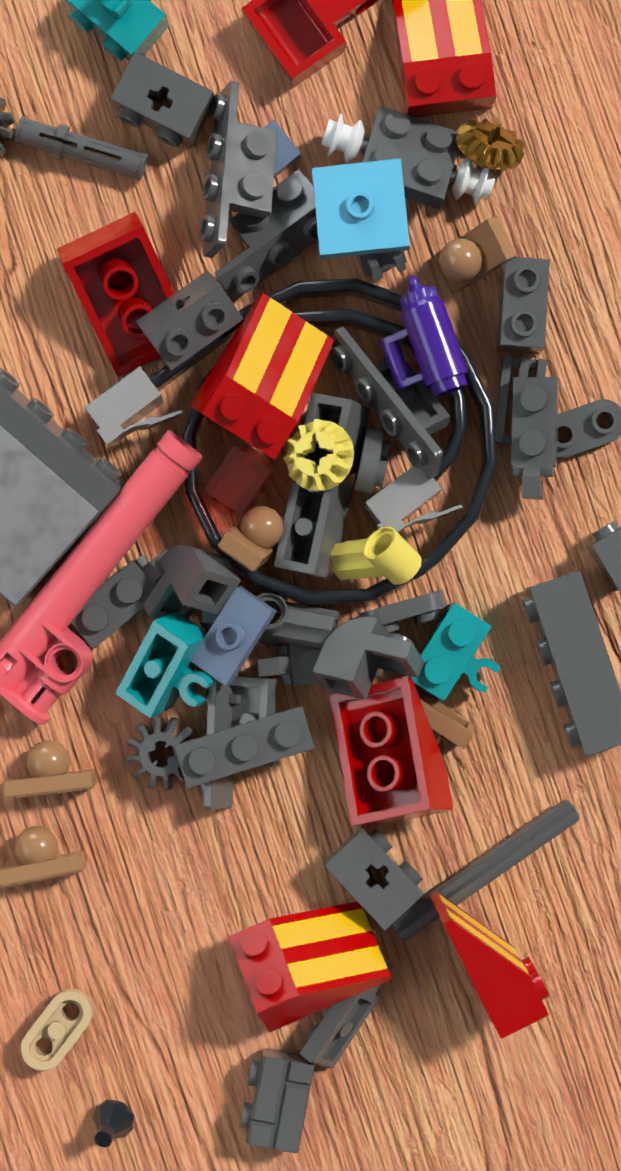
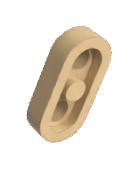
[21,988,94,1071]

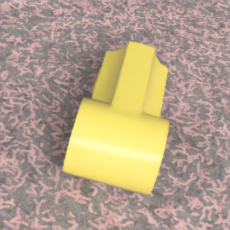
[330,526,422,585]

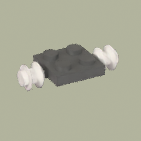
[321,105,496,210]

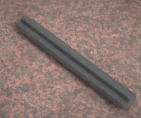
[392,800,579,941]

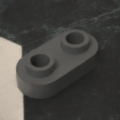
[557,399,621,459]
[354,427,390,494]
[359,589,448,633]

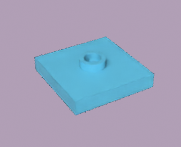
[312,158,410,259]

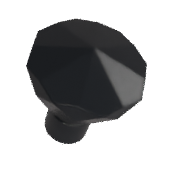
[93,1099,134,1147]

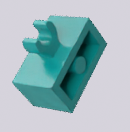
[66,0,169,62]
[405,602,500,701]
[115,612,216,718]

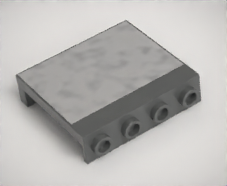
[0,368,125,608]

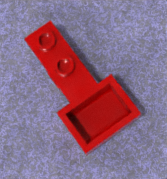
[241,0,378,85]

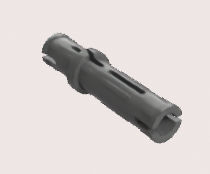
[14,116,148,181]

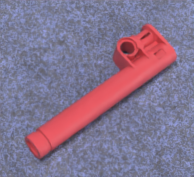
[0,430,203,725]

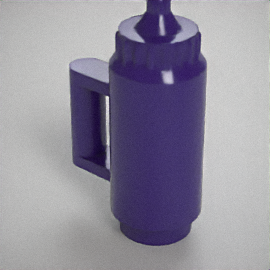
[380,276,468,397]

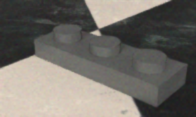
[174,705,315,789]

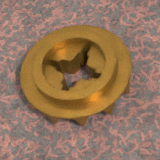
[456,119,525,170]

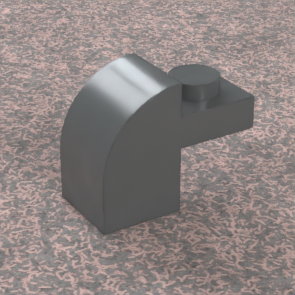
[143,544,241,619]
[313,617,424,700]

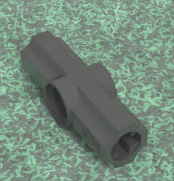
[201,593,339,649]

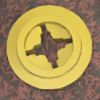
[283,419,354,491]

